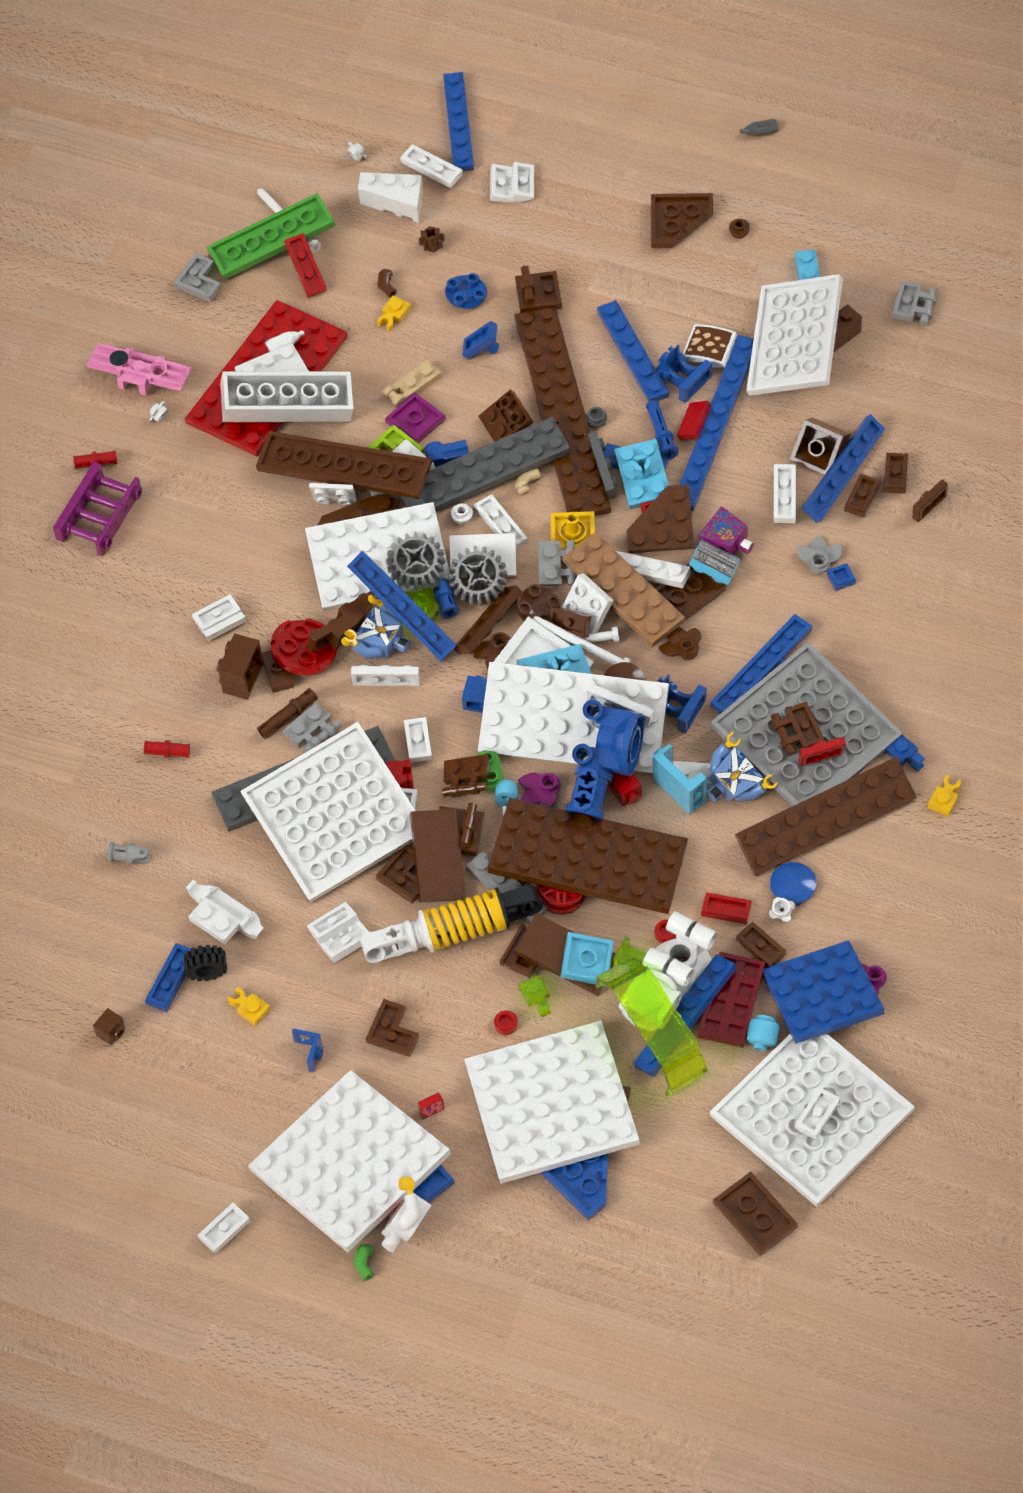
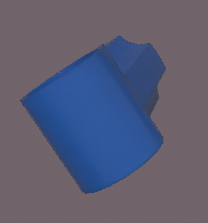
[424,440,469,467]

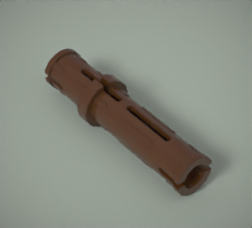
[257,688,318,739]

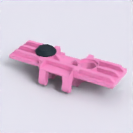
[87,343,192,395]

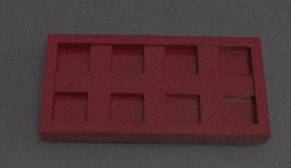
[697,952,765,1048]

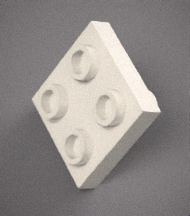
[562,573,614,634]

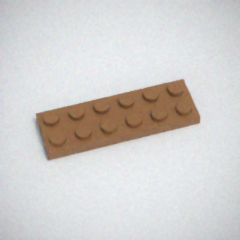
[563,532,685,647]

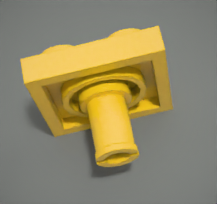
[551,511,595,550]

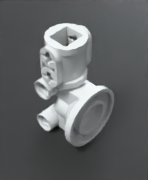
[619,911,718,1032]

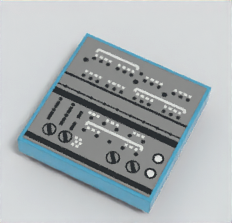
[689,539,740,585]

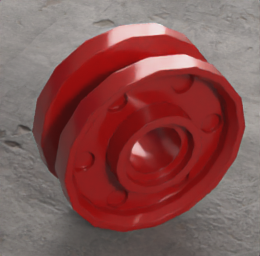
[537,885,585,915]

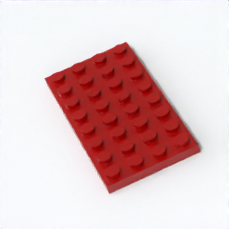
[185,300,348,457]

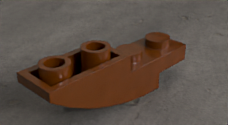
[306,591,375,653]

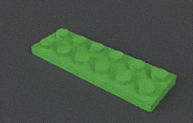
[207,193,336,280]

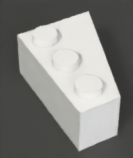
[358,172,423,223]

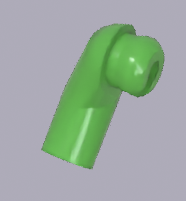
[353,1244,374,1281]

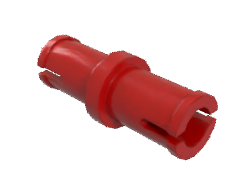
[73,450,117,469]
[144,740,190,758]

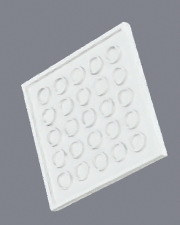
[240,722,416,903]
[464,1021,640,1184]
[710,1034,915,1207]
[248,1070,451,1252]

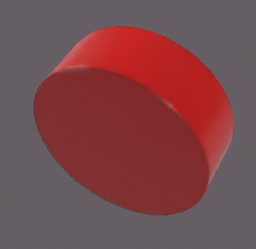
[654,920,676,943]
[494,1010,518,1035]

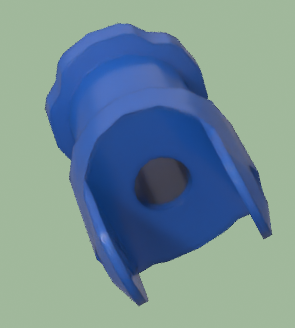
[433,577,459,619]

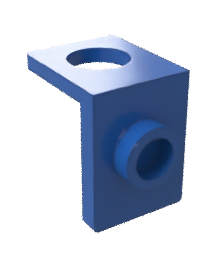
[292,1028,324,1072]

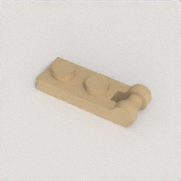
[382,360,442,407]

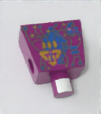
[698,506,754,555]

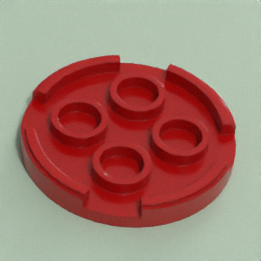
[270,618,337,676]

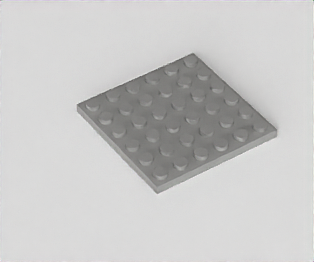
[710,642,903,806]

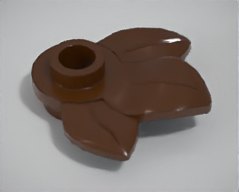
[659,627,702,660]
[473,632,511,669]

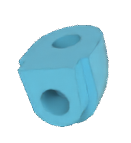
[495,779,518,807]

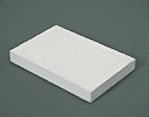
[450,533,517,579]

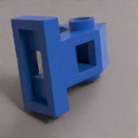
[656,345,712,403]
[658,674,707,733]

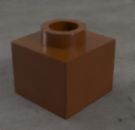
[93,1008,125,1045]

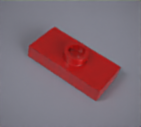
[798,737,846,766]

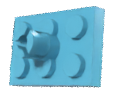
[614,439,669,509]
[517,644,592,674]

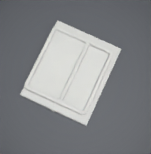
[494,617,594,668]

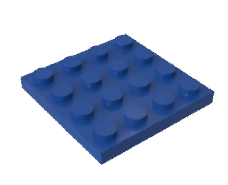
[763,940,884,1044]

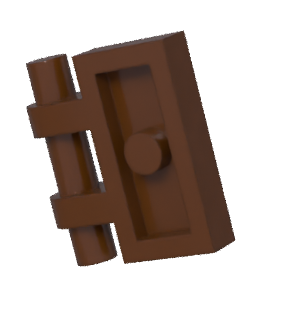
[771,701,825,756]
[442,754,490,798]

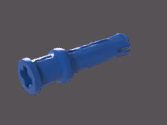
[646,400,679,460]

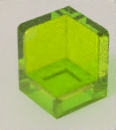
[614,936,646,977]

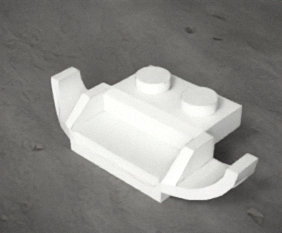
[186,880,264,945]

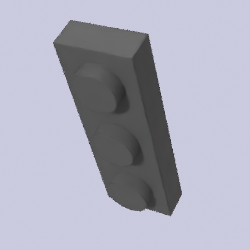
[588,432,618,499]

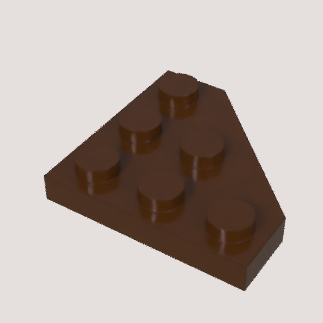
[651,193,713,248]
[627,484,694,554]
[317,494,399,526]

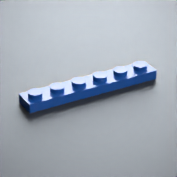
[443,72,474,171]
[597,300,669,402]
[802,414,885,523]
[347,550,457,661]
[710,614,812,714]
[633,954,737,1077]

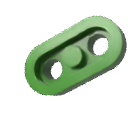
[477,750,504,792]

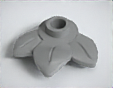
[798,536,842,573]

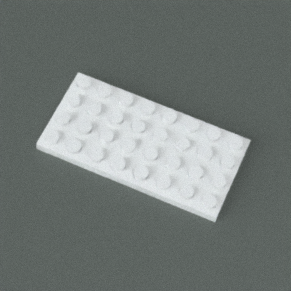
[478,662,669,773]

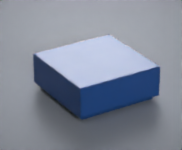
[827,563,856,591]

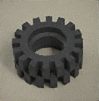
[183,945,227,981]

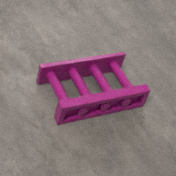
[53,462,142,556]

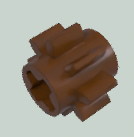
[419,226,445,253]

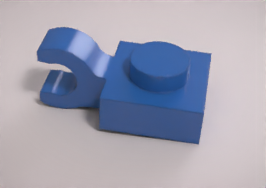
[886,735,925,771]

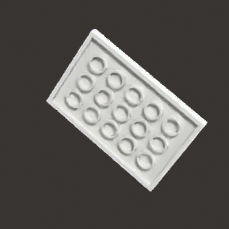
[746,274,843,396]
[305,502,452,611]

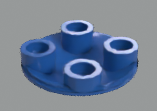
[445,273,487,309]
[770,862,817,906]

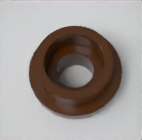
[729,219,750,239]

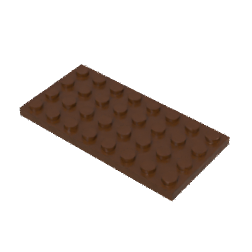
[487,798,688,914]

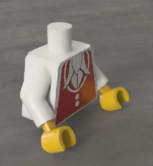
[381,1177,432,1252]

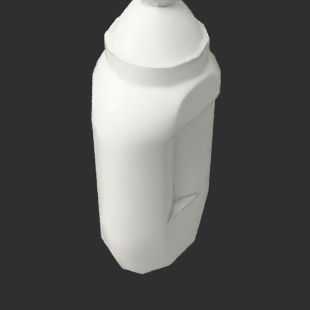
[265,330,304,352]

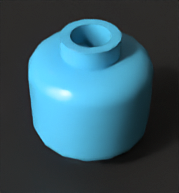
[747,1015,780,1051]

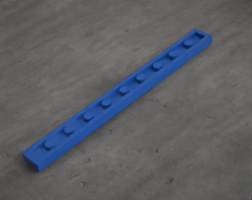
[680,335,754,512]

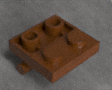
[515,265,562,313]
[478,389,534,442]
[439,803,485,856]

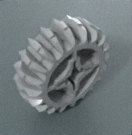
[386,531,446,591]
[448,546,508,605]

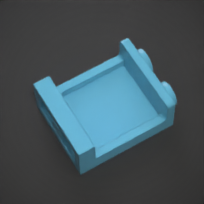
[653,744,707,814]

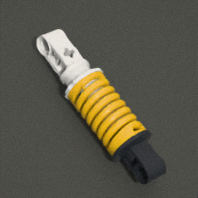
[360,885,543,963]

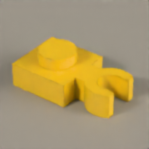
[377,296,411,332]
[928,775,961,817]
[227,987,271,1026]

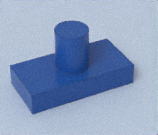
[462,321,499,359]

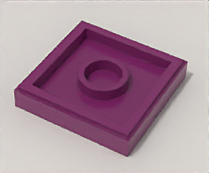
[385,393,446,443]

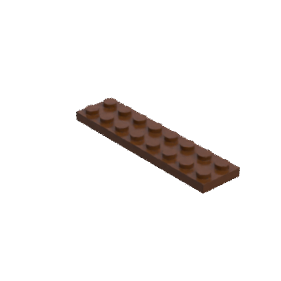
[256,431,432,499]
[735,756,917,876]

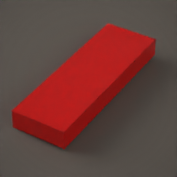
[284,233,327,298]

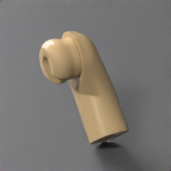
[515,468,541,494]

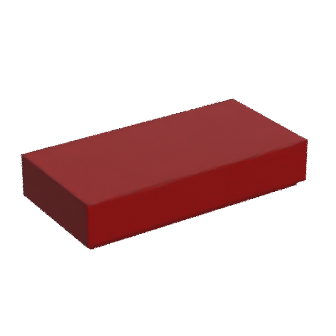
[677,401,711,440]
[701,892,752,924]

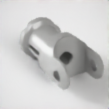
[108,842,150,864]

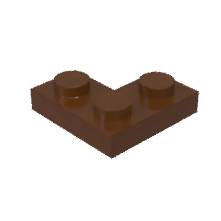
[376,845,419,904]
[366,999,419,1057]

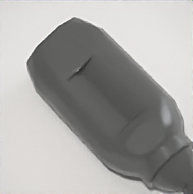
[740,119,778,136]

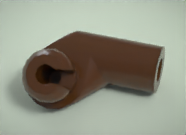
[377,269,397,298]

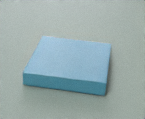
[560,932,614,986]

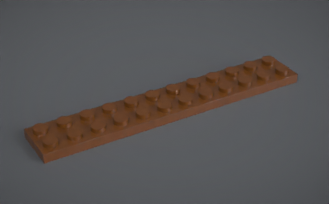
[514,307,611,516]

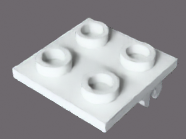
[309,483,357,505]

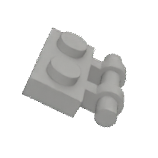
[892,281,937,326]
[537,540,577,586]
[283,703,342,753]

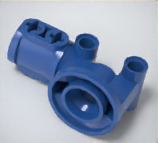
[566,699,644,820]

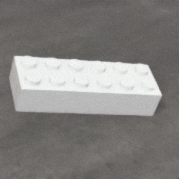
[220,372,353,422]

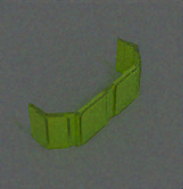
[595,956,708,1096]

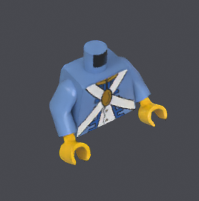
[341,594,410,659]
[707,731,779,802]

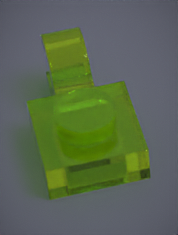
[518,975,550,1017]

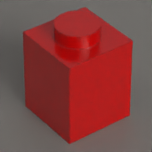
[608,773,642,807]

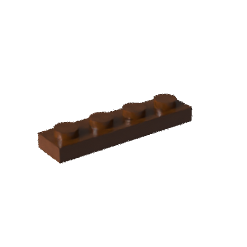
[454,586,522,654]

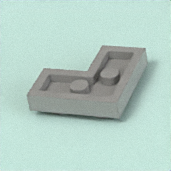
[174,253,221,302]

